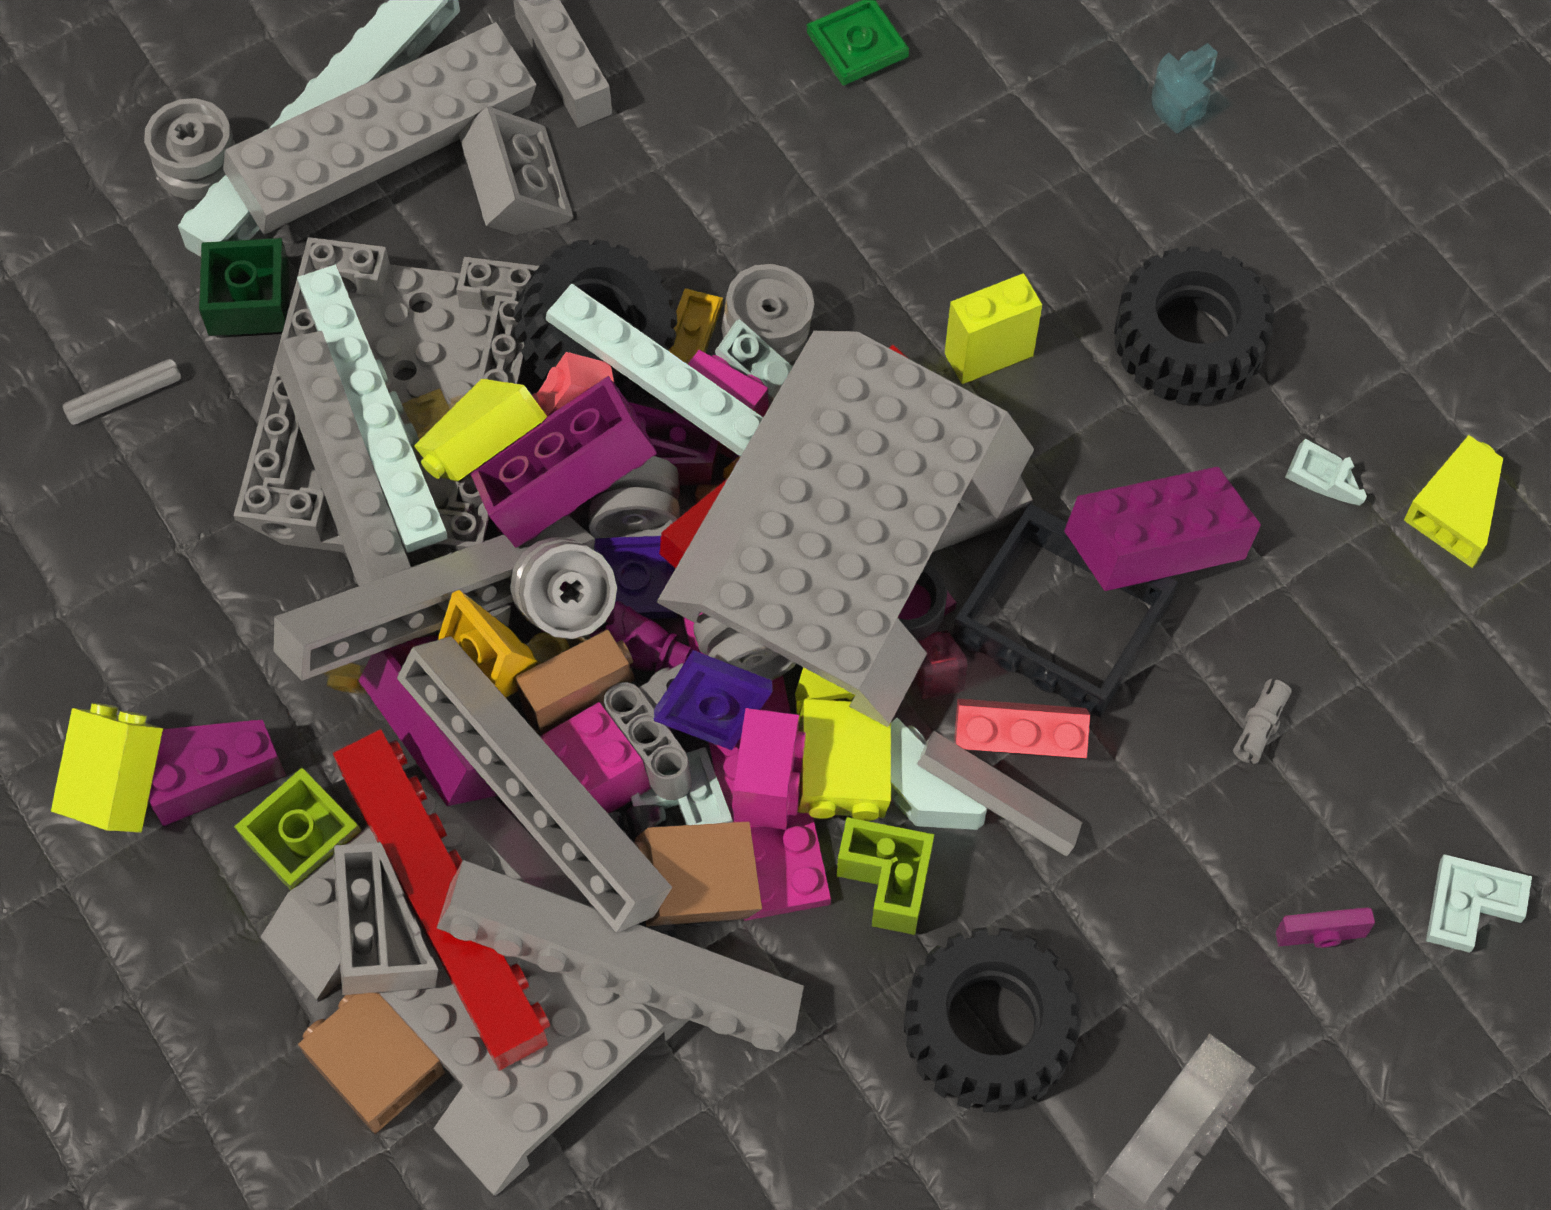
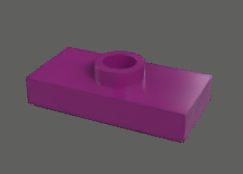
[1275,907,1375,948]

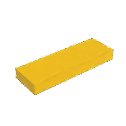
[649,288,723,394]

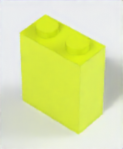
[944,273,1042,384]
[797,699,891,821]
[51,703,163,832]

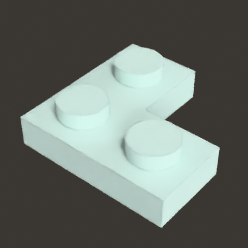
[631,747,733,825]
[1426,854,1532,952]

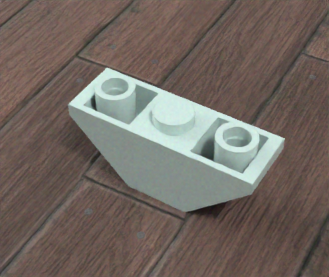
[715,319,792,409]
[891,717,987,830]

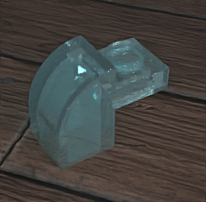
[1151,43,1218,134]

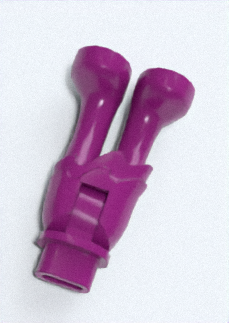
[539,582,692,673]

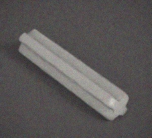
[63,359,181,425]

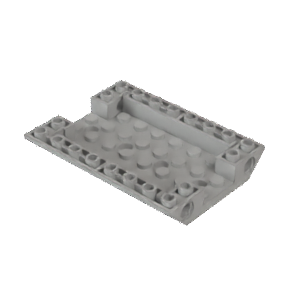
[234,237,539,563]

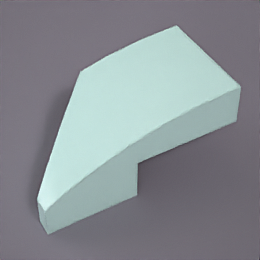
[1285,439,1367,506]

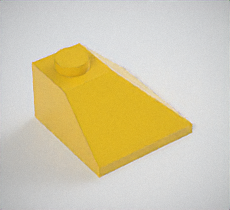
[437,590,537,698]

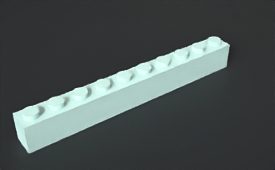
[178,0,460,257]

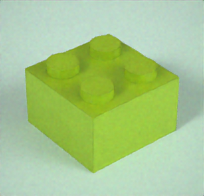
[234,768,361,890]

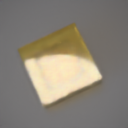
[402,388,450,440]

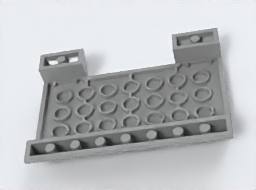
[657,331,1034,727]
[261,778,689,1197]

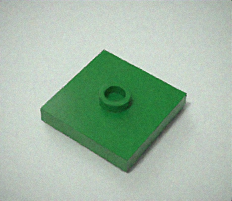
[807,0,909,86]

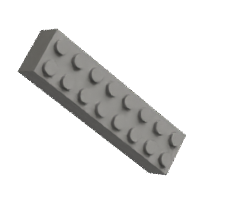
[223,22,536,234]

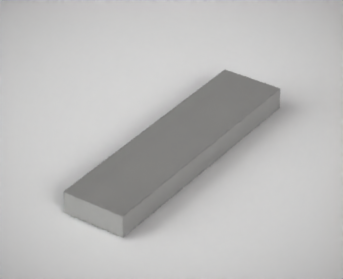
[917,731,1082,856]

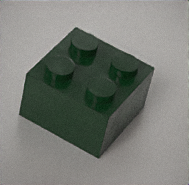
[199,238,290,336]

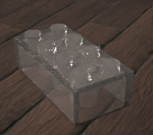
[1091,1034,1256,1210]

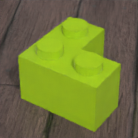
[837,817,934,935]

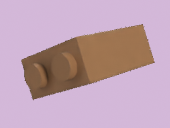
[515,630,635,736]
[634,822,762,926]
[298,992,445,1134]

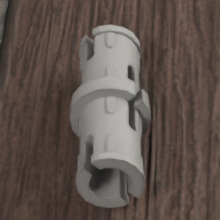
[1233,679,1292,764]

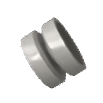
[144,98,236,200]
[721,264,815,363]
[588,456,681,538]
[510,537,617,639]
[693,613,797,680]

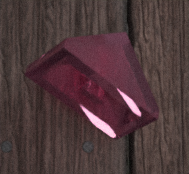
[916,630,968,699]

